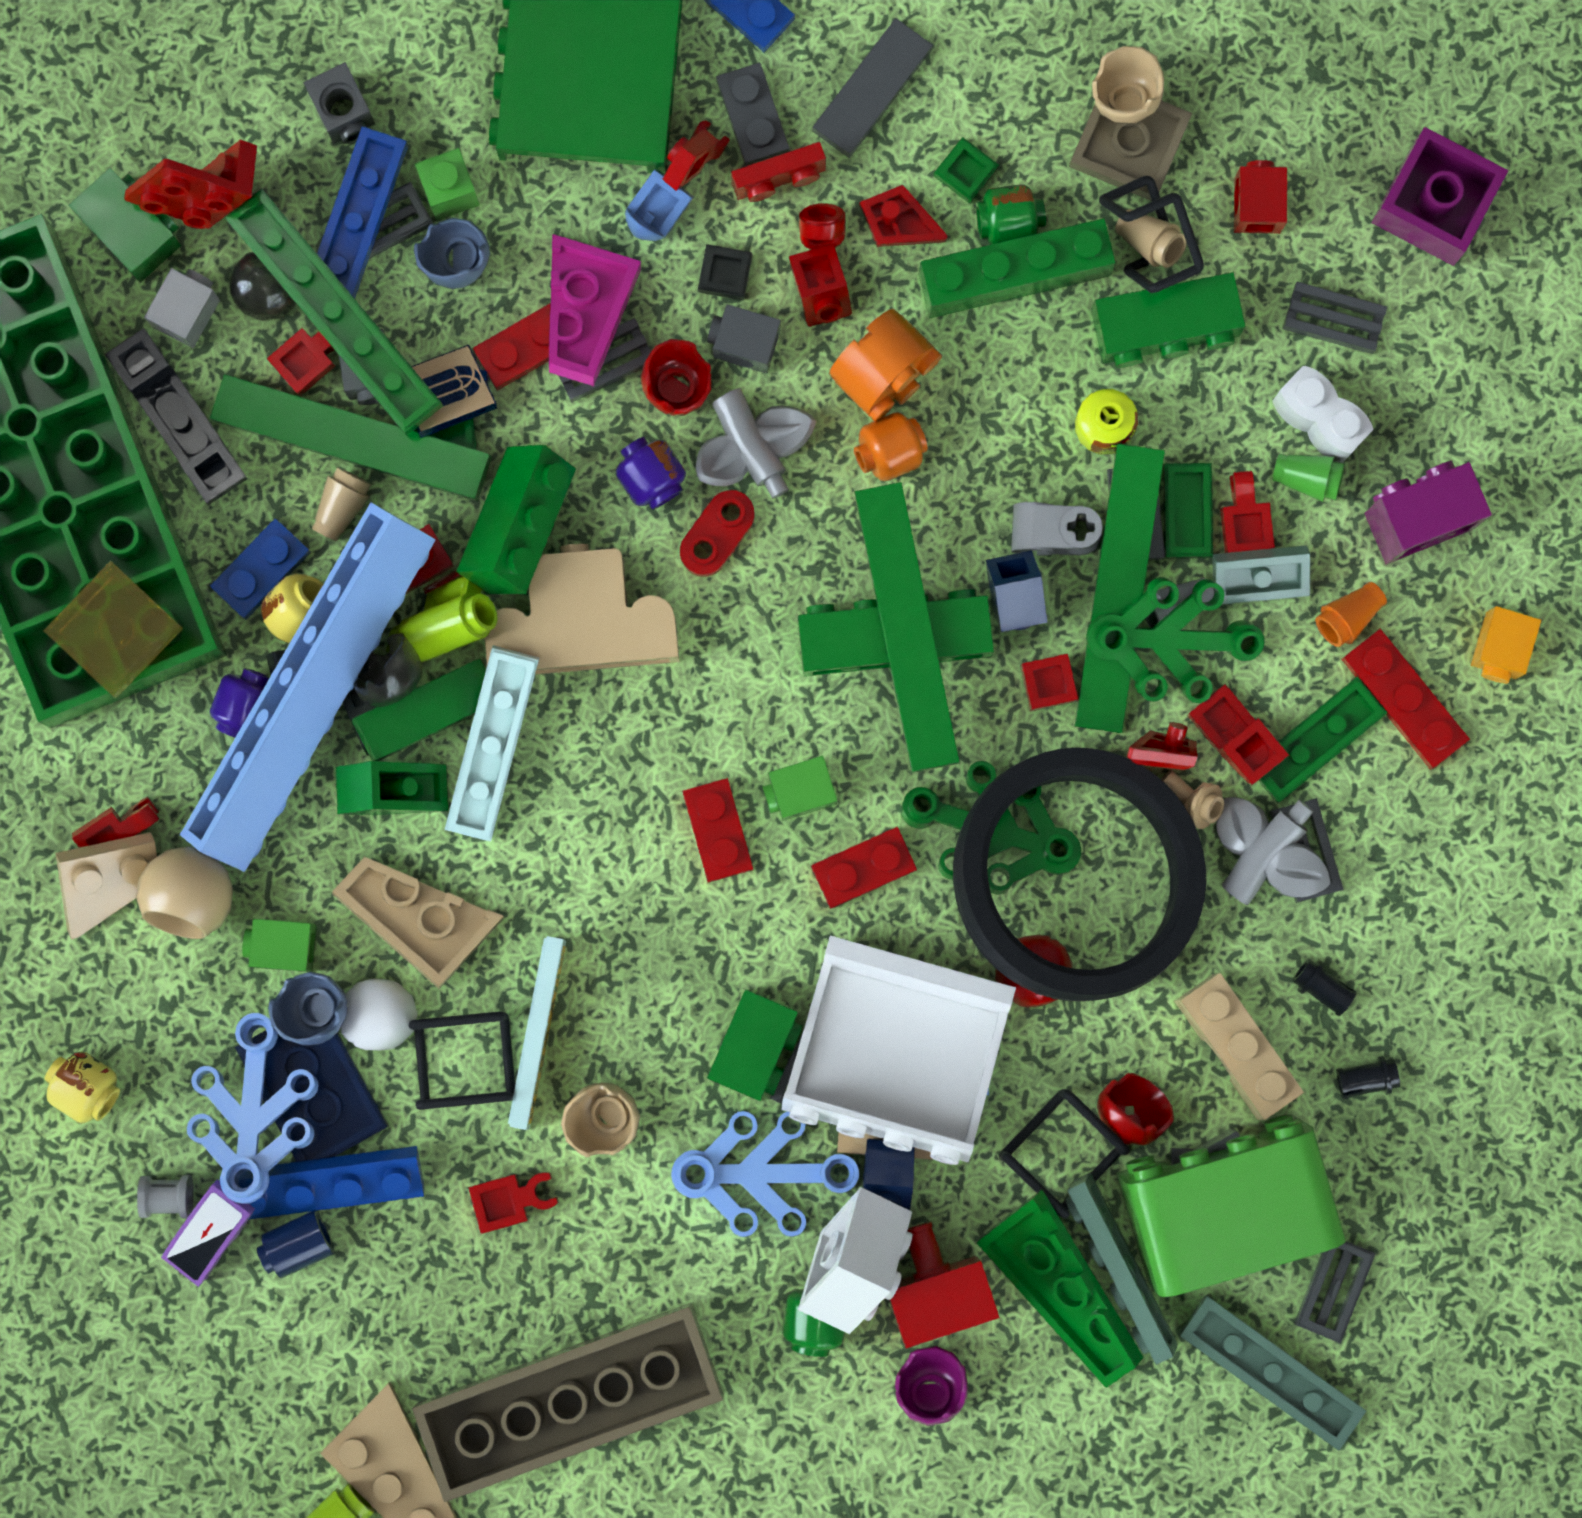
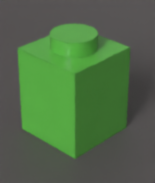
[415,148,480,221]
[762,756,837,821]
[242,919,317,972]

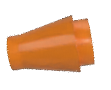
[1315,582,1387,647]

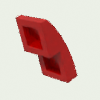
[1187,684,1289,786]

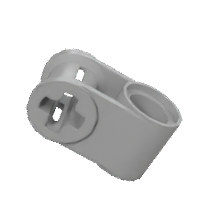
[1011,502,1103,556]

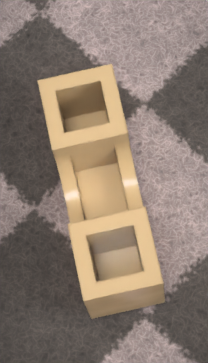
[1174,973,1304,1120]

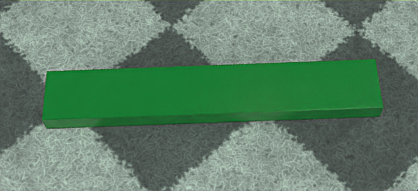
[225,188,443,436]
[210,374,492,502]
[1074,444,1165,733]
[854,482,960,773]

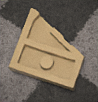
[55,832,157,939]

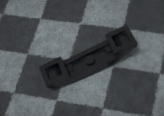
[105,328,248,506]

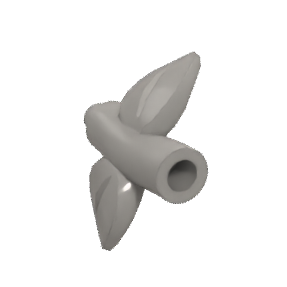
[696,388,816,499]
[1216,797,1331,905]

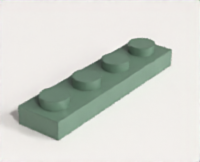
[1066,1172,1178,1365]
[1178,1295,1366,1451]

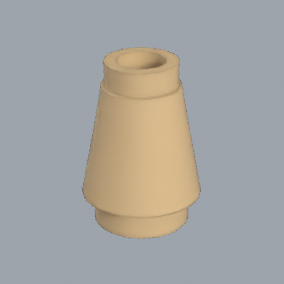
[1115,209,1187,268]
[312,467,371,541]

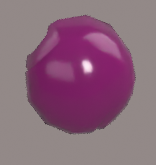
[895,1346,969,1426]

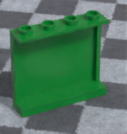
[489,0,683,174]

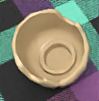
[1092,46,1164,124]
[561,1083,640,1157]

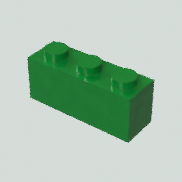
[1091,272,1246,368]
[456,445,576,594]

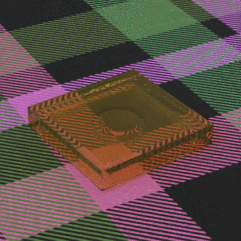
[44,561,183,698]

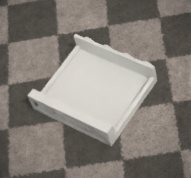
[781,936,1016,1165]

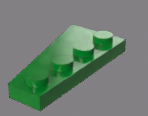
[977,1189,1144,1388]

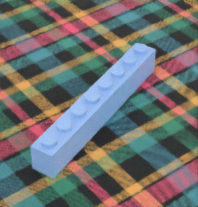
[180,502,436,872]

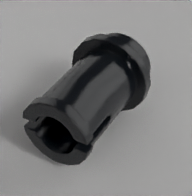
[1293,958,1357,1016]
[1336,1056,1400,1100]

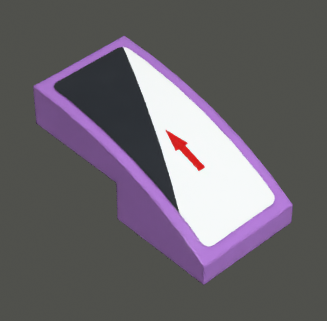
[161,1179,255,1287]

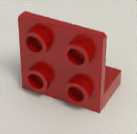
[124,139,257,229]

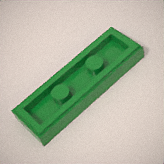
[352,658,486,761]
[1258,677,1388,804]

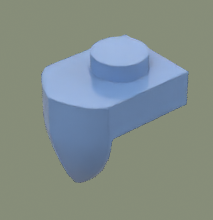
[625,169,694,241]

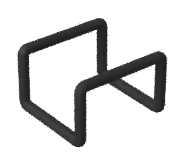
[1099,176,1204,293]
[408,1012,515,1110]
[999,1089,1130,1219]

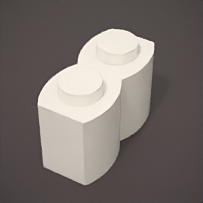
[1272,366,1373,463]

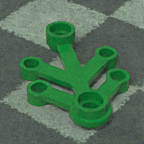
[1086,577,1265,703]
[901,761,1081,895]

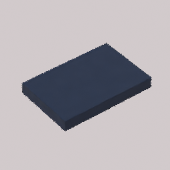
[235,1030,389,1162]

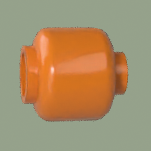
[854,412,928,482]

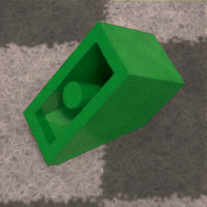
[336,761,448,815]

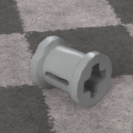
[137,1175,194,1219]

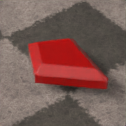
[859,185,948,247]
[1127,722,1198,770]

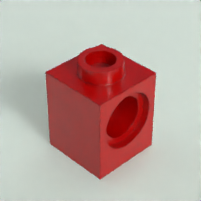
[1234,160,1287,234]

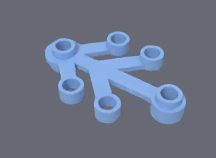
[187,1013,318,1204]
[671,1111,859,1237]

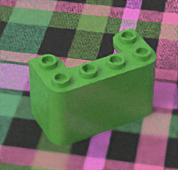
[1116,1114,1346,1297]

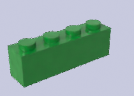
[918,218,1116,319]
[798,589,994,677]

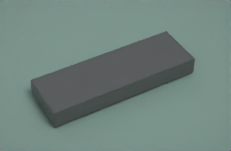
[812,18,933,159]

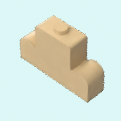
[485,544,680,675]

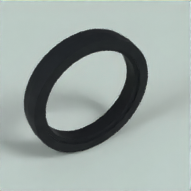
[953,748,1206,1002]

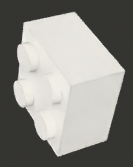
[798,1187,912,1334]

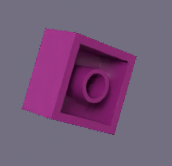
[1371,127,1509,266]
[1364,460,1492,565]

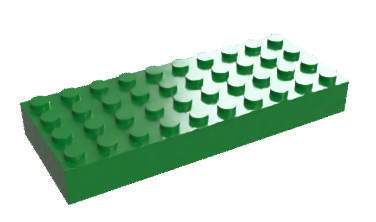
[0,213,227,728]

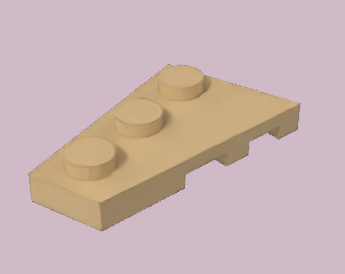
[332,857,504,989]
[320,1382,457,1518]

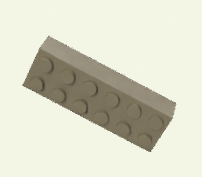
[412,1303,724,1502]

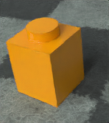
[1471,606,1541,684]

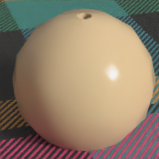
[136,847,233,939]

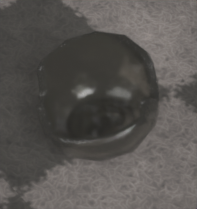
[229,251,296,321]
[353,633,423,707]

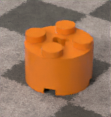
[829,308,943,422]

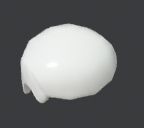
[340,978,417,1050]

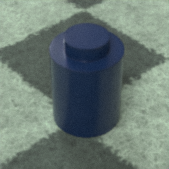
[257,1210,335,1279]

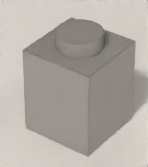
[144,268,220,349]

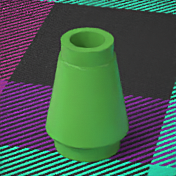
[1272,453,1345,502]

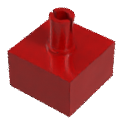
[889,1222,1000,1349]

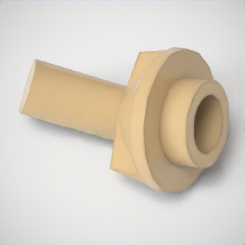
[1161,770,1224,829]

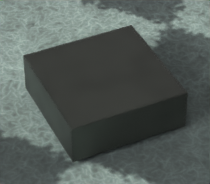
[698,244,753,301]

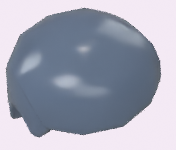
[414,218,490,290]
[268,971,348,1046]

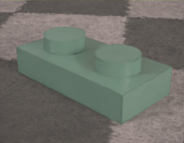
[1213,545,1310,604]

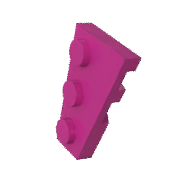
[549,234,641,386]

